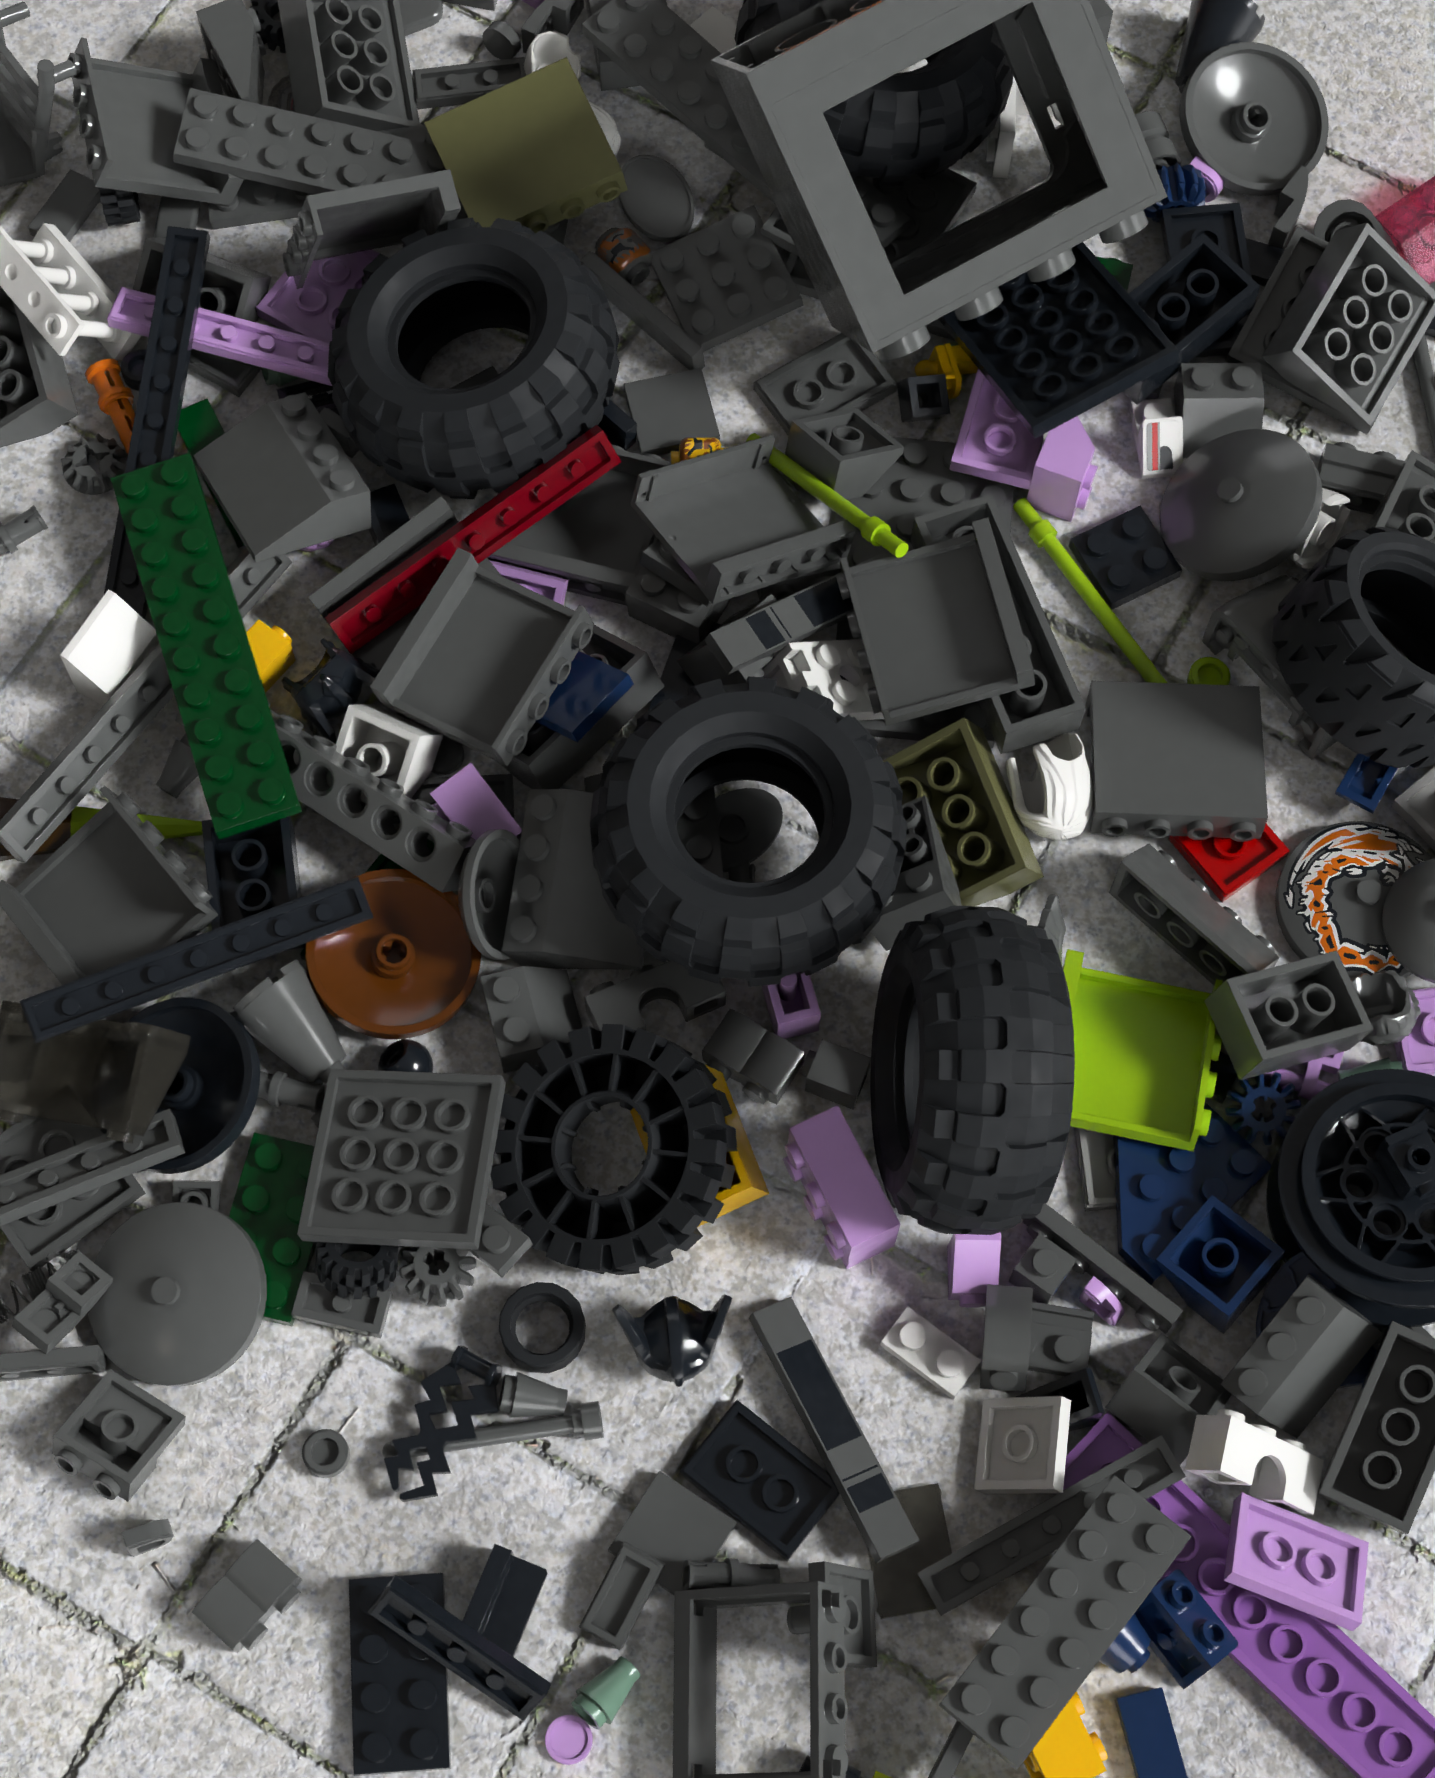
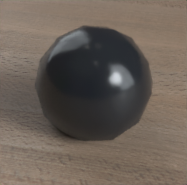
[378,1039,433,1073]

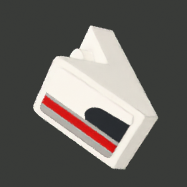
[1129,398,1183,479]

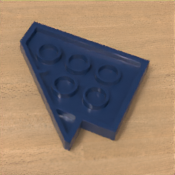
[1113,1102,1271,1285]

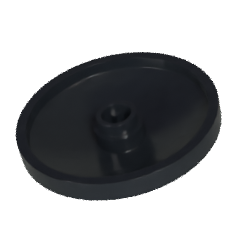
[93,997,260,1174]

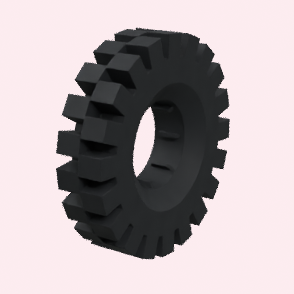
[491,1024,737,1275]

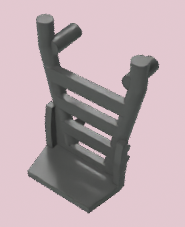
[0,1,77,187]

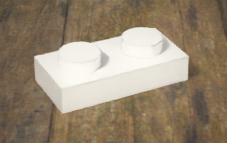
[880,1306,981,1400]

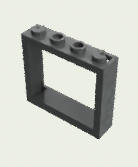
[673,1581,849,1778]

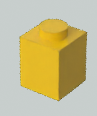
[247,619,296,693]

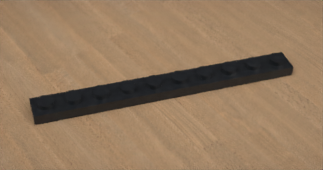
[104,226,211,619]

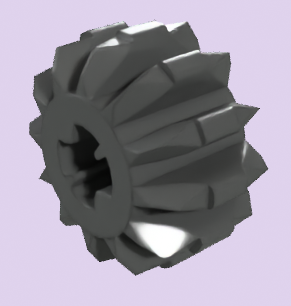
[399,1247,477,1307]

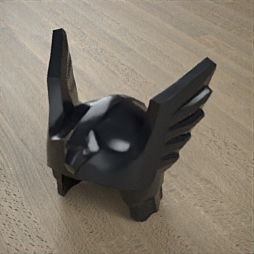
[281,638,380,744]
[612,1294,732,1387]

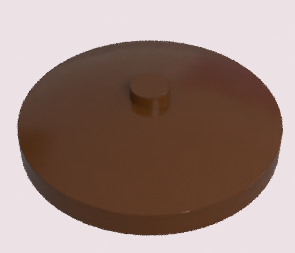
[305,869,481,1039]

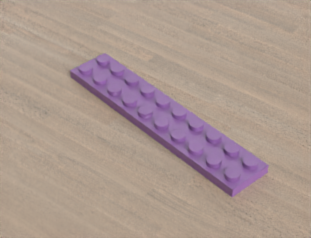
[1063,1412,1435,1778]

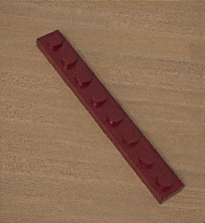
[325,425,622,654]

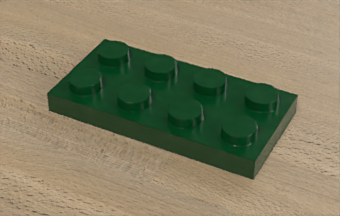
[229,1132,317,1326]

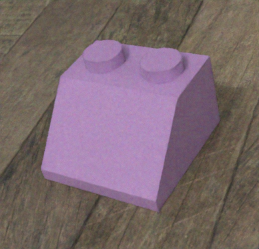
[1027,416,1098,522]

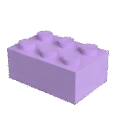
[783,1105,900,1269]

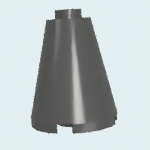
[230,960,347,1085]

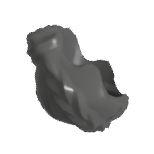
[1350,970,1421,1045]

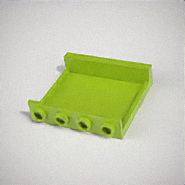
[1063,949,1223,1152]

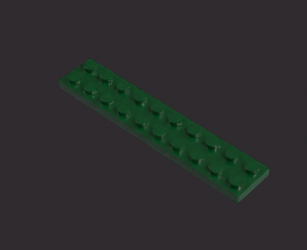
[110,452,302,840]

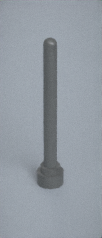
[382,1401,604,1458]

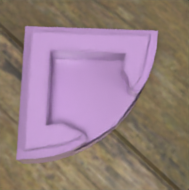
[1079,1276,1124,1326]

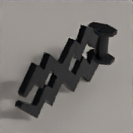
[384,1345,502,1502]

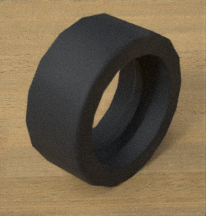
[499,1282,586,1373]

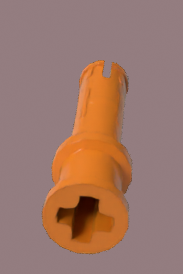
[85,359,135,454]

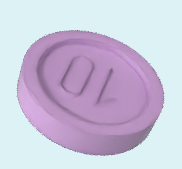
[545,1715,593,1765]

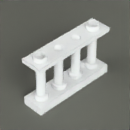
[0,223,142,360]

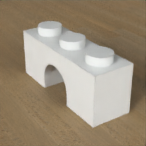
[1185,1409,1324,1514]

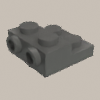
[52,1369,186,1502]

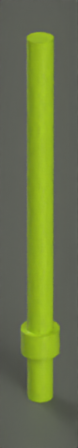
[746,433,908,558]
[1013,497,1167,683]

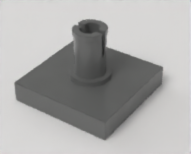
[787,1561,877,1669]

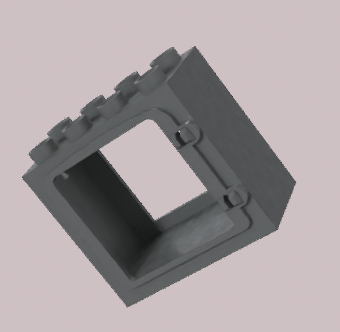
[710,0,1167,360]

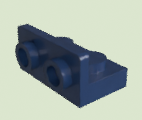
[1134,1569,1238,1690]

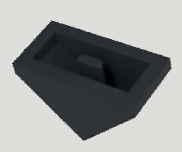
[1016,1368,1105,1432]

